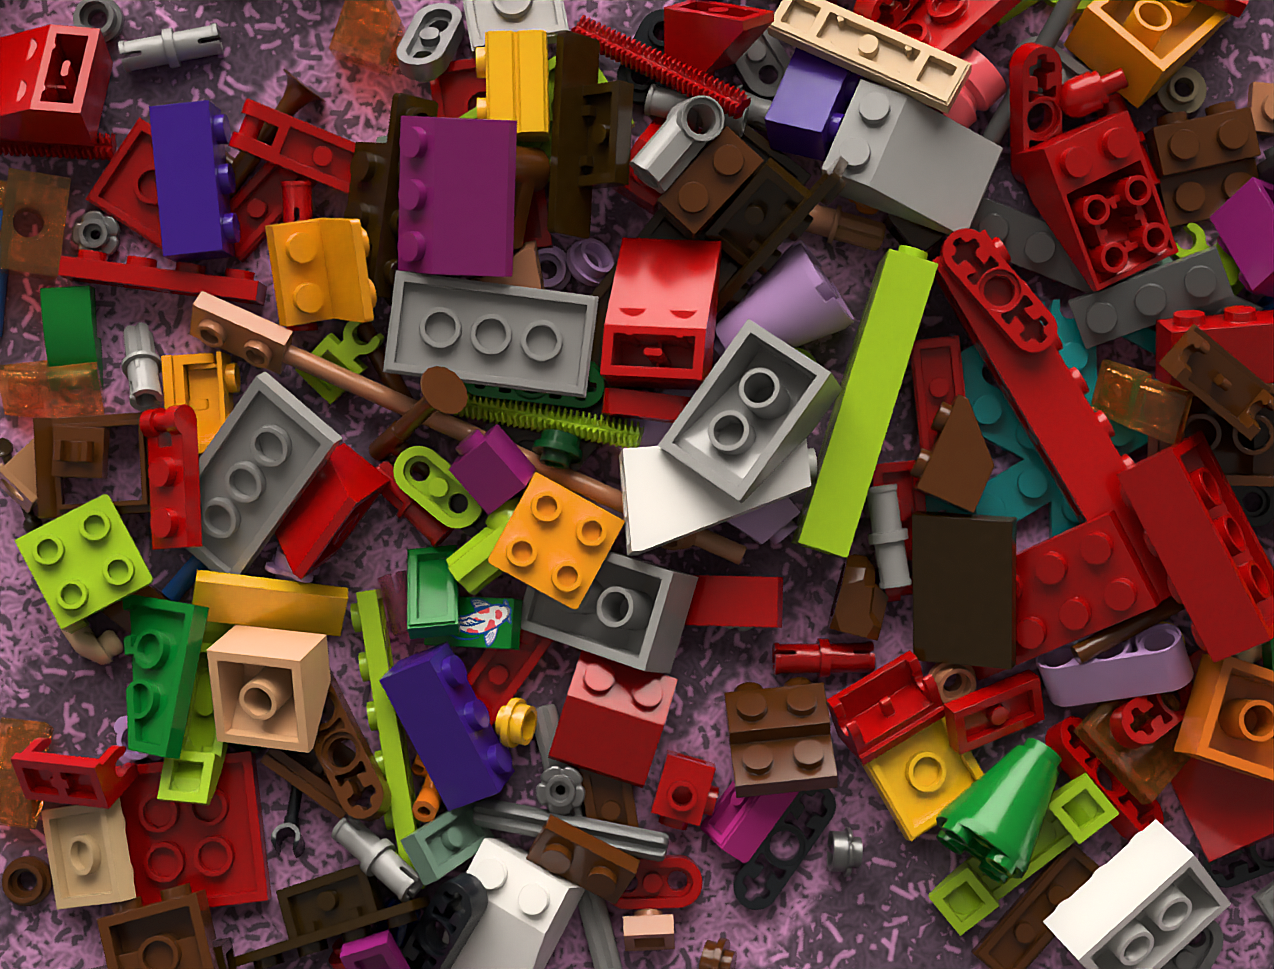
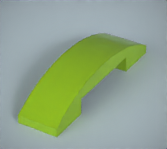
[157,621,244,805]
[928,773,1119,936]

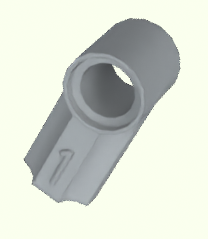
[629,95,725,193]

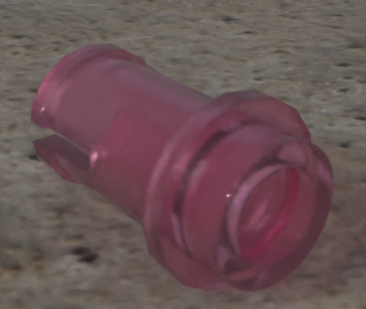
[377,570,408,636]

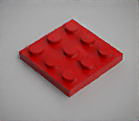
[119,749,272,908]

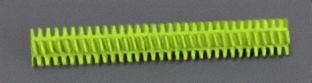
[449,392,644,448]

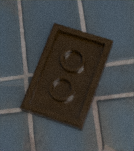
[912,511,1017,669]

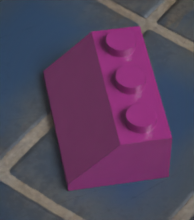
[397,116,517,277]

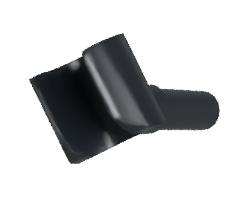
[271,785,305,858]

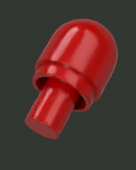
[1059,68,1129,118]

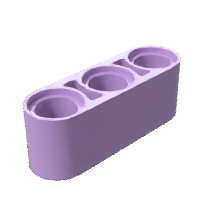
[1035,623,1194,707]

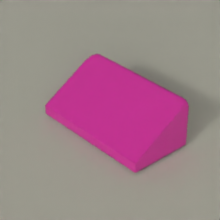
[700,780,800,863]

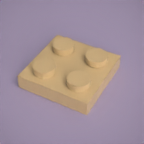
[41,797,136,910]

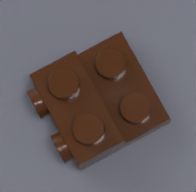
[1144,101,1261,229]
[724,677,838,798]
[96,883,219,969]

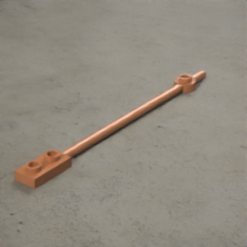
[190,291,747,565]

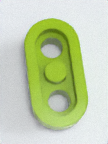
[393,446,483,529]

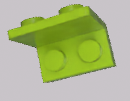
[14,494,154,634]

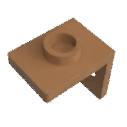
[0,438,66,513]

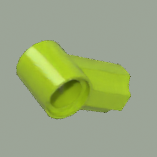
[446,497,521,595]

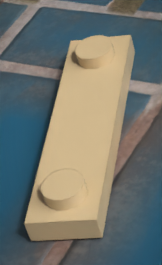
[767,0,972,114]

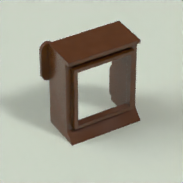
[33,412,151,519]

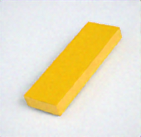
[192,570,348,637]

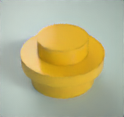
[495,697,537,748]

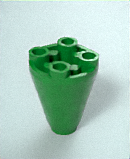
[936,738,1062,884]

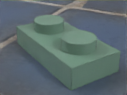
[400,802,494,886]

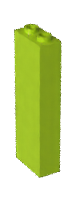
[791,245,938,558]

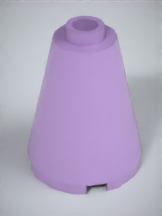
[714,240,854,357]

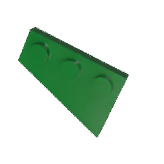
[122,594,209,759]

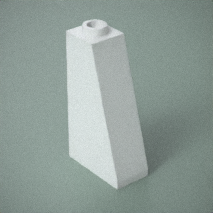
[619,438,817,556]

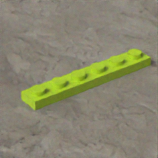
[350,588,427,889]

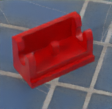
[826,650,945,766]
[10,737,139,809]

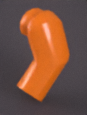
[411,753,443,822]

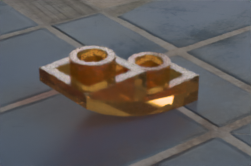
[1090,359,1194,445]
[0,360,105,418]
[0,717,54,830]

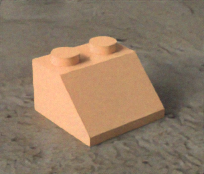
[207,625,331,753]

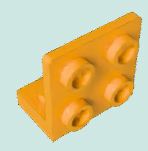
[265,218,377,327]
[488,472,625,609]

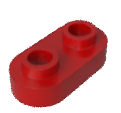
[610,855,703,910]

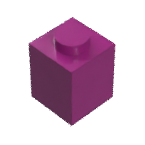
[448,424,536,515]

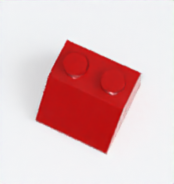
[275,443,391,580]
[548,650,678,788]

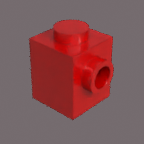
[651,750,719,830]

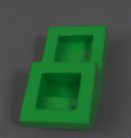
[40,285,104,390]

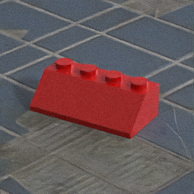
[1117,430,1274,663]

